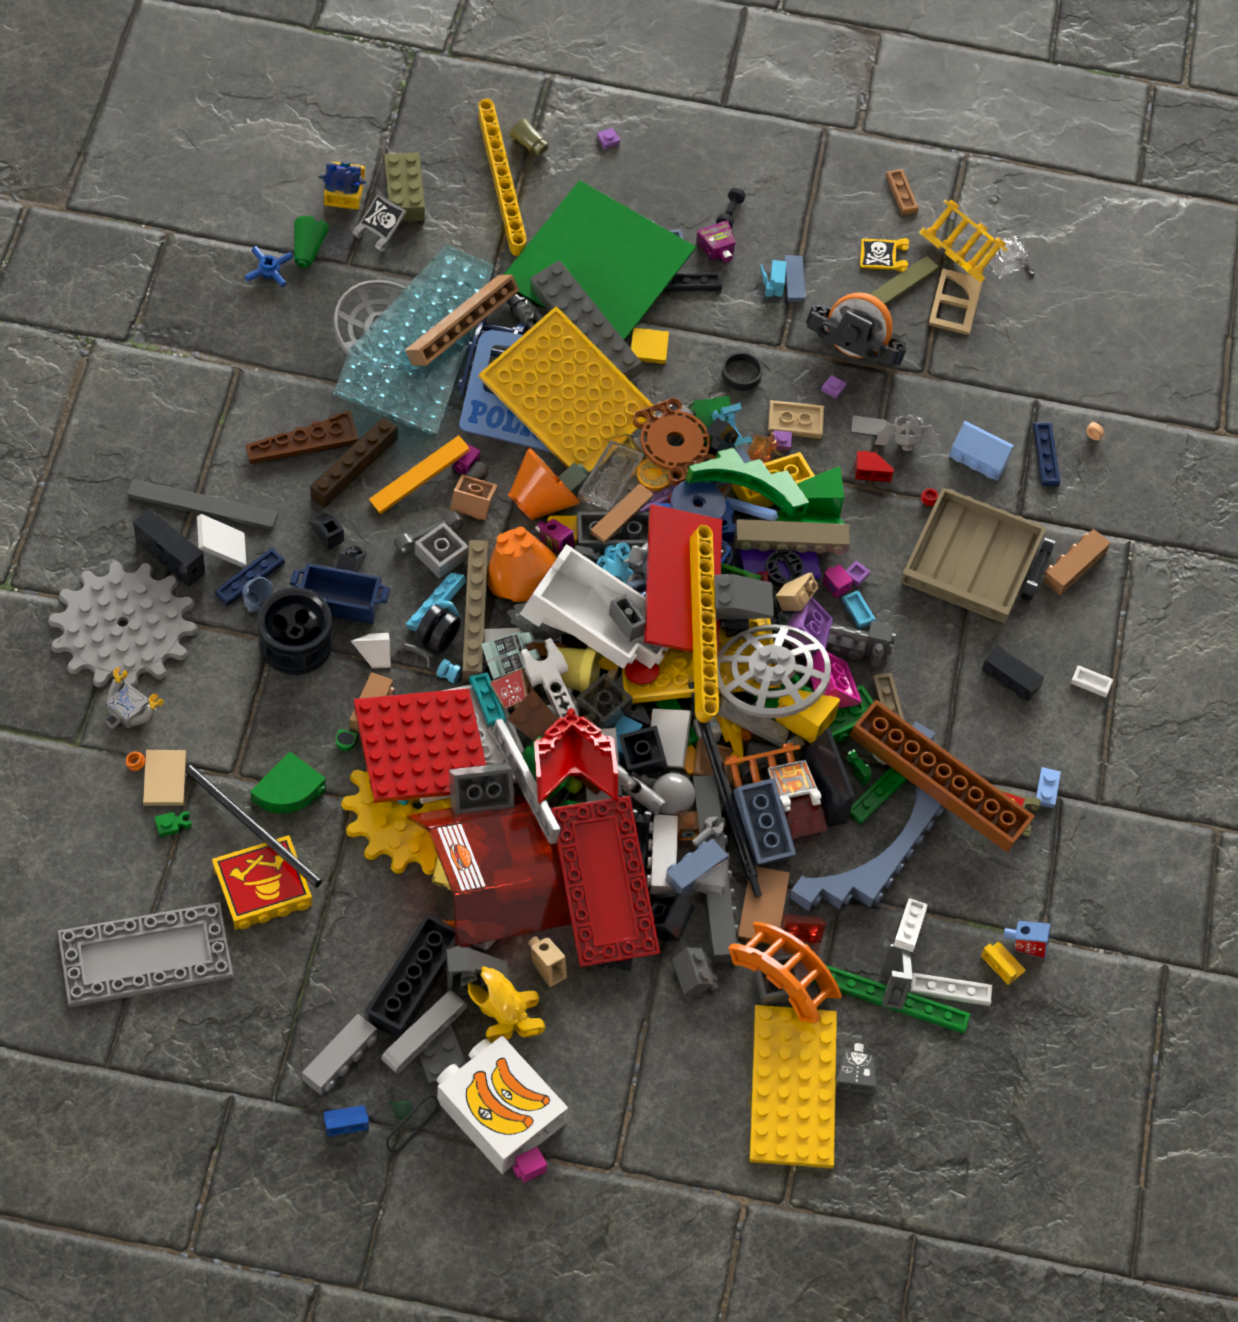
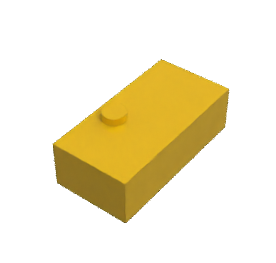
[732,452,815,508]

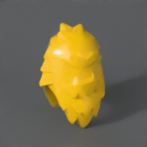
[467,967,528,1025]

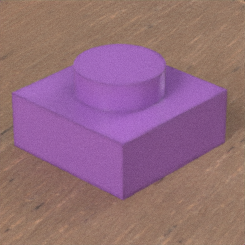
[597,128,620,150]
[821,375,847,399]
[772,431,792,451]
[846,561,870,586]

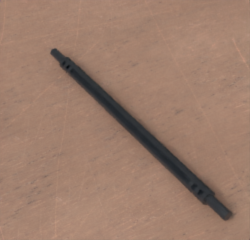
[688,682,762,898]

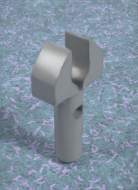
[692,817,724,847]

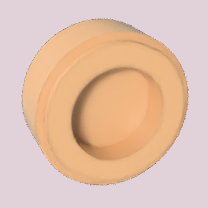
[1086,423,1105,441]

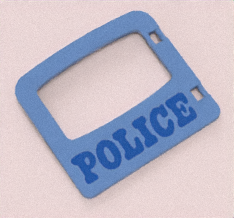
[459,330,552,453]

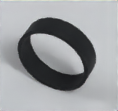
[722,352,762,391]

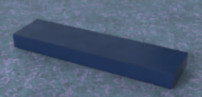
[1033,422,1061,486]
[215,548,285,606]

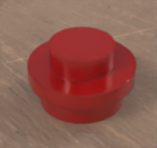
[921,488,939,506]

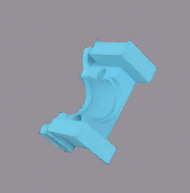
[711,402,752,448]

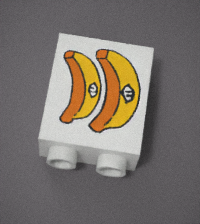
[437,1036,568,1174]

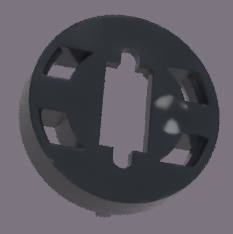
[765,550,803,587]

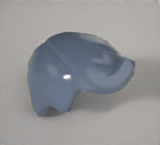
[242,577,273,612]

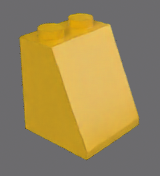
[776,690,840,743]

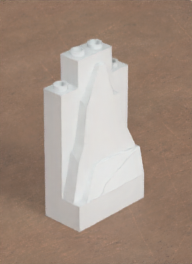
[520,544,669,669]

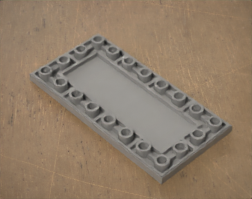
[58,902,234,1007]

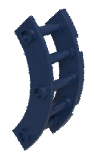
[457,316,526,396]

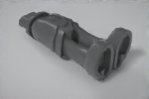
[507,294,543,330]

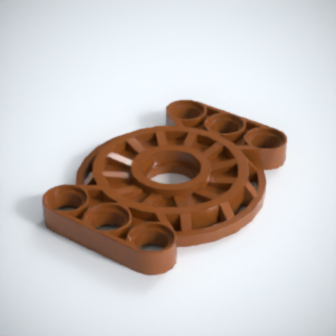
[633,398,716,486]

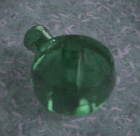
[389,1099,414,1121]

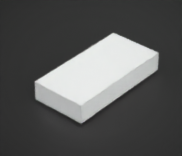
[1071,665,1113,697]

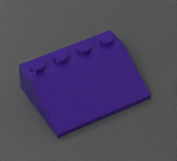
[735,548,821,583]

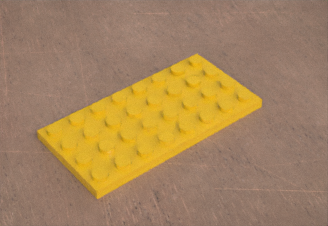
[749,1005,837,1168]

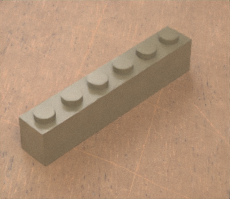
[735,520,850,554]

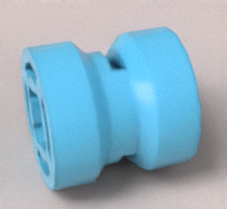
[436,659,463,684]

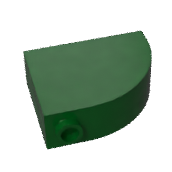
[250,752,326,813]

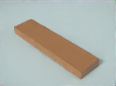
[590,484,654,544]

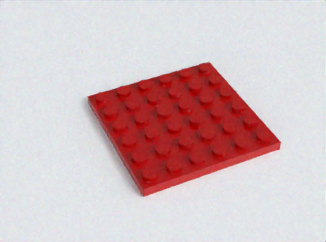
[353,688,486,803]

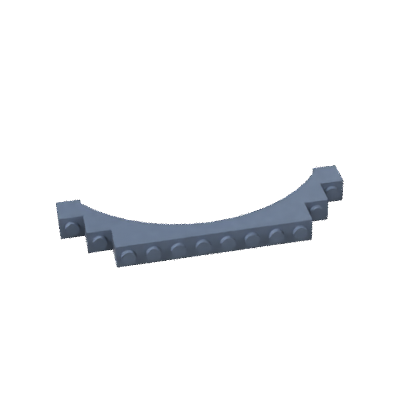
[789,721,945,911]

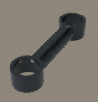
[1021,537,1056,601]

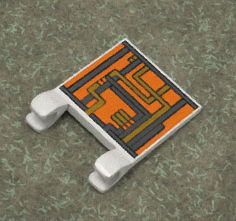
[768,760,821,812]

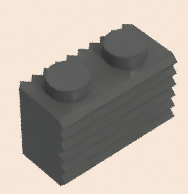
[608,595,646,642]

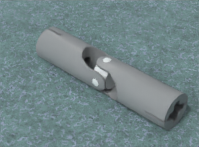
[617,764,666,815]

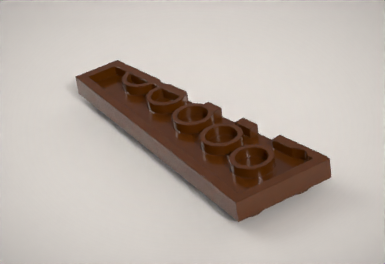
[246,410,359,464]
[507,690,602,796]

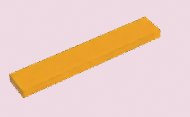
[369,435,470,515]

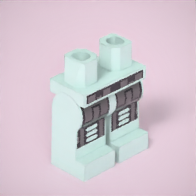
[481,632,540,679]

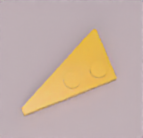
[715,697,743,766]

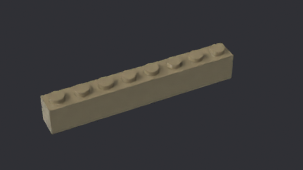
[462,540,488,683]

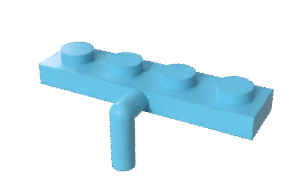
[406,573,467,631]

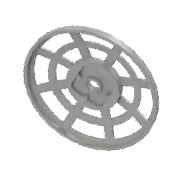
[333,280,438,376]
[717,624,831,718]

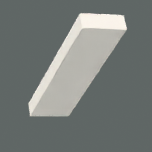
[893,899,928,952]
[910,973,992,1006]

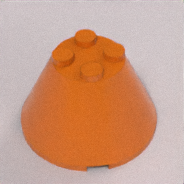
[507,448,581,521]
[486,527,557,602]

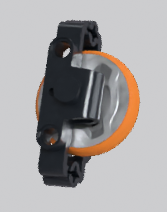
[806,293,907,366]

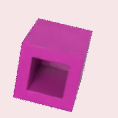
[822,564,853,598]
[513,1147,547,1183]

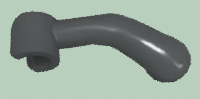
[394,639,434,668]

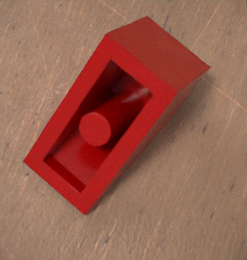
[855,451,894,482]

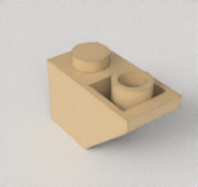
[776,573,818,611]

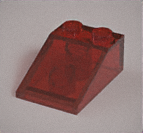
[784,793,828,839]

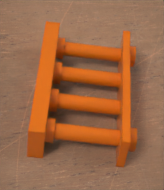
[722,742,801,807]

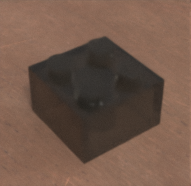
[577,673,633,729]

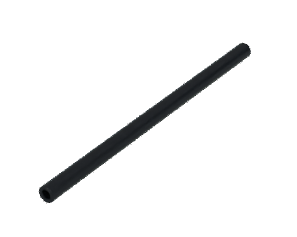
[185,765,322,888]

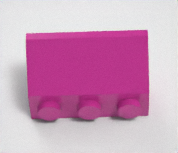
[805,650,862,709]

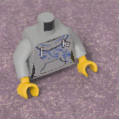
[105,667,164,729]

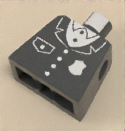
[835,1043,876,1094]

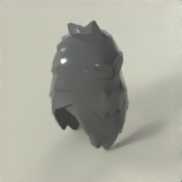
[507,602,567,640]

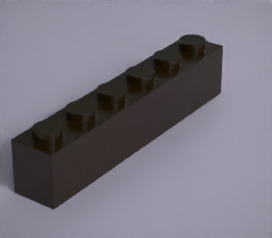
[310,416,398,508]

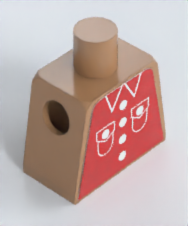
[490,668,533,710]

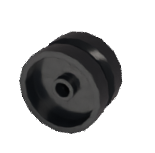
[415,604,461,654]

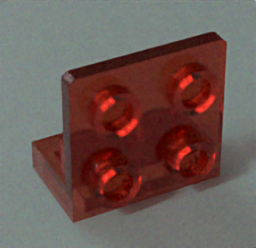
[781,914,826,944]

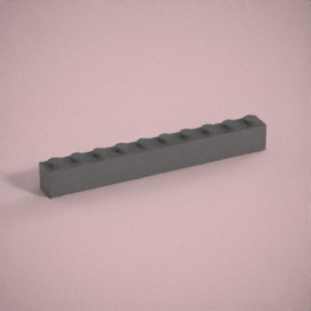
[692,775,740,964]

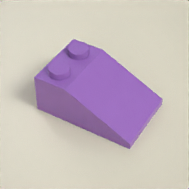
[785,597,833,661]

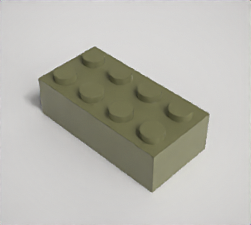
[384,152,425,222]

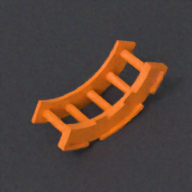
[728,922,842,1023]

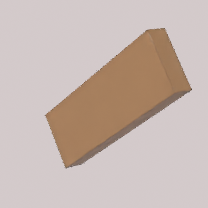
[886,169,919,215]

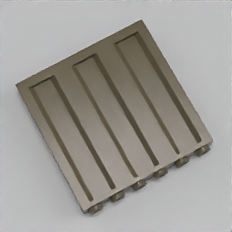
[900,487,1046,624]

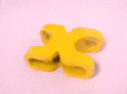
[480,991,546,1042]

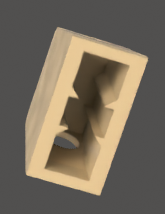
[528,937,567,987]

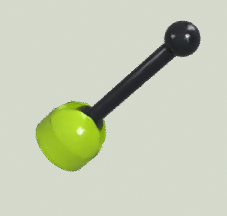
[555,777,583,807]

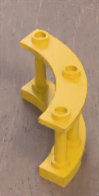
[919,199,1008,283]

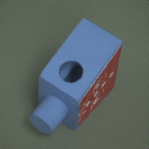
[1003,921,1050,959]

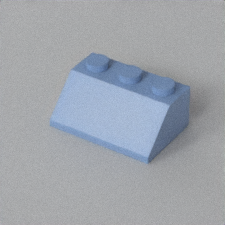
[949,421,1014,481]

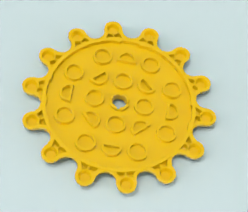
[341,770,494,875]

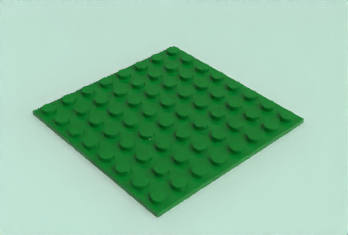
[504,180,696,341]

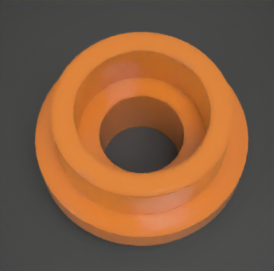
[126,752,146,771]

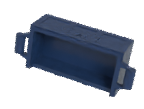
[289,563,390,624]

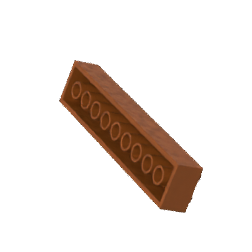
[849,700,1035,853]

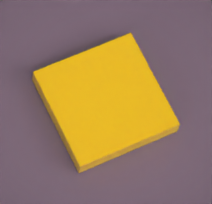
[631,328,669,364]

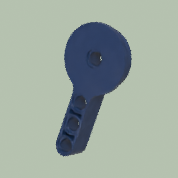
[670,481,726,519]

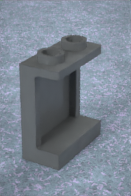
[880,944,912,1009]

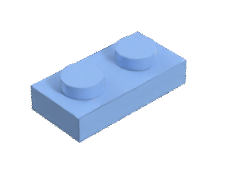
[1036,767,1061,808]

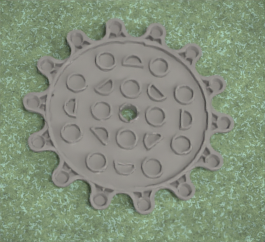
[48,561,198,688]

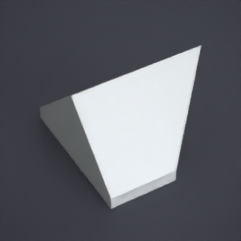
[351,633,391,669]

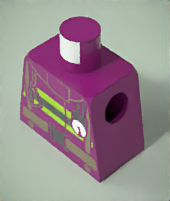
[696,221,735,263]
[535,519,575,558]

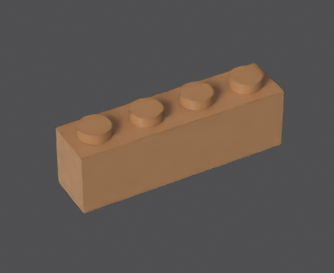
[1043,529,1111,595]

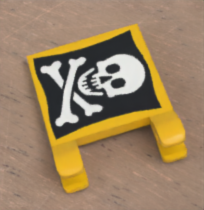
[860,238,909,273]

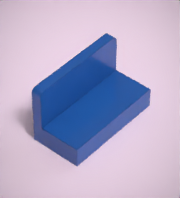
[324,1105,369,1137]

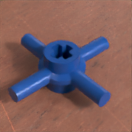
[244,247,294,287]

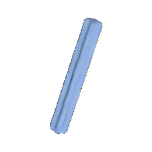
[725,497,778,521]

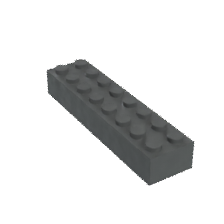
[530,260,642,381]

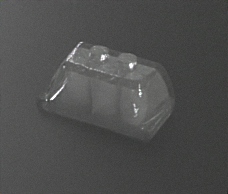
[578,440,644,511]

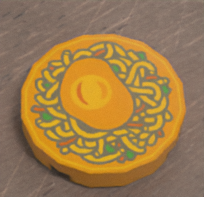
[637,459,673,492]

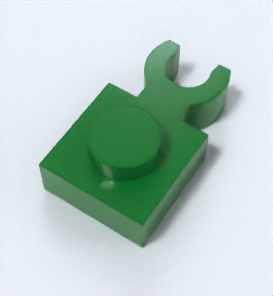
[846,750,871,786]
[155,811,192,837]

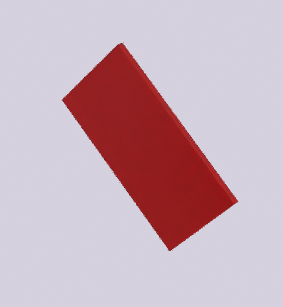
[644,504,722,656]
[551,795,660,968]

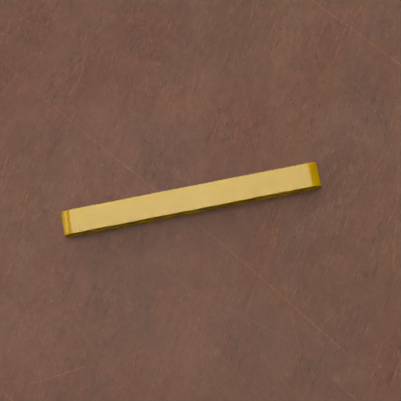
[478,99,526,256]
[690,525,719,723]

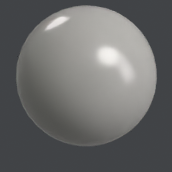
[652,773,695,817]

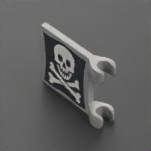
[352,194,407,252]

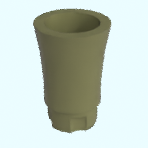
[510,118,549,157]

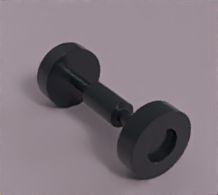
[716,188,746,229]

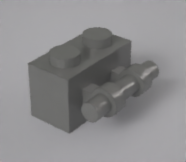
[863,621,896,670]
[825,624,869,661]
[672,947,719,996]

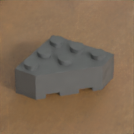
[446,946,509,996]

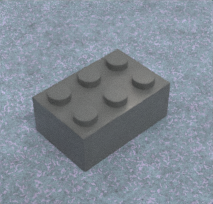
[448,763,514,814]

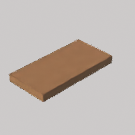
[737,866,790,945]

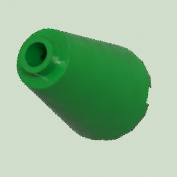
[294,216,329,268]

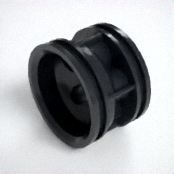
[257,587,332,675]

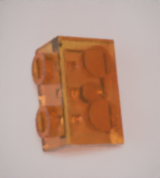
[747,433,778,463]

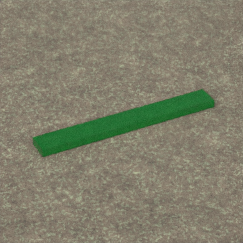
[811,965,971,1034]

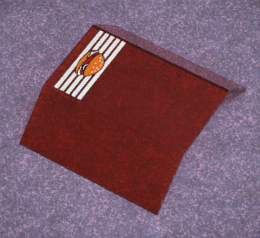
[407,794,572,947]

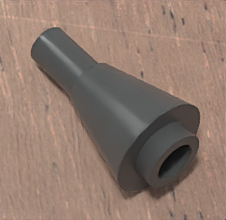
[466,461,488,479]

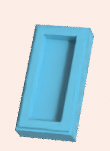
[841,590,876,629]

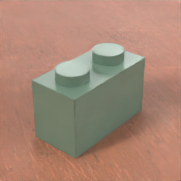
[558,462,590,494]

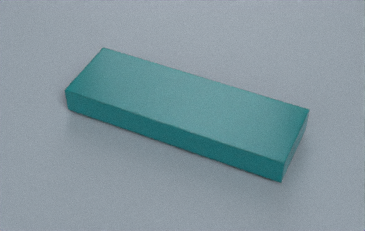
[469,673,507,727]

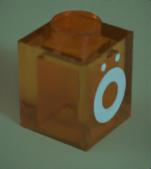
[677,811,700,840]

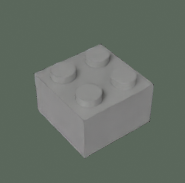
[415,522,469,579]

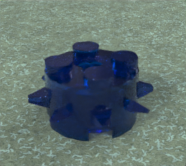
[318,161,367,194]

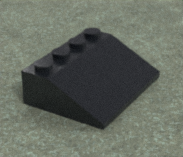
[799,728,855,828]

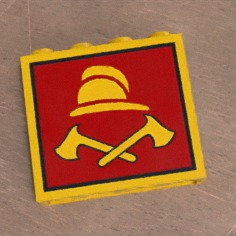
[212,835,313,930]

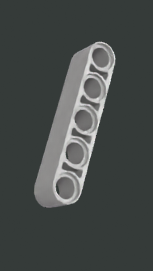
[381,990,467,1073]

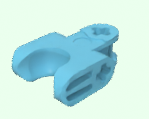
[596,542,634,584]

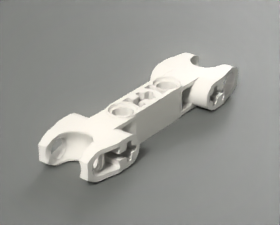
[521,638,579,719]

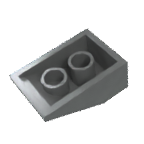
[714,574,774,620]

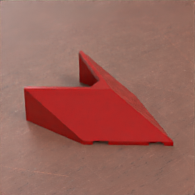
[534,708,618,803]

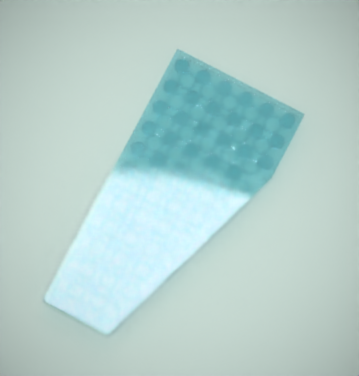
[333,245,495,437]

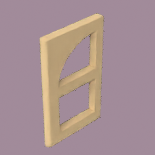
[928,269,983,335]

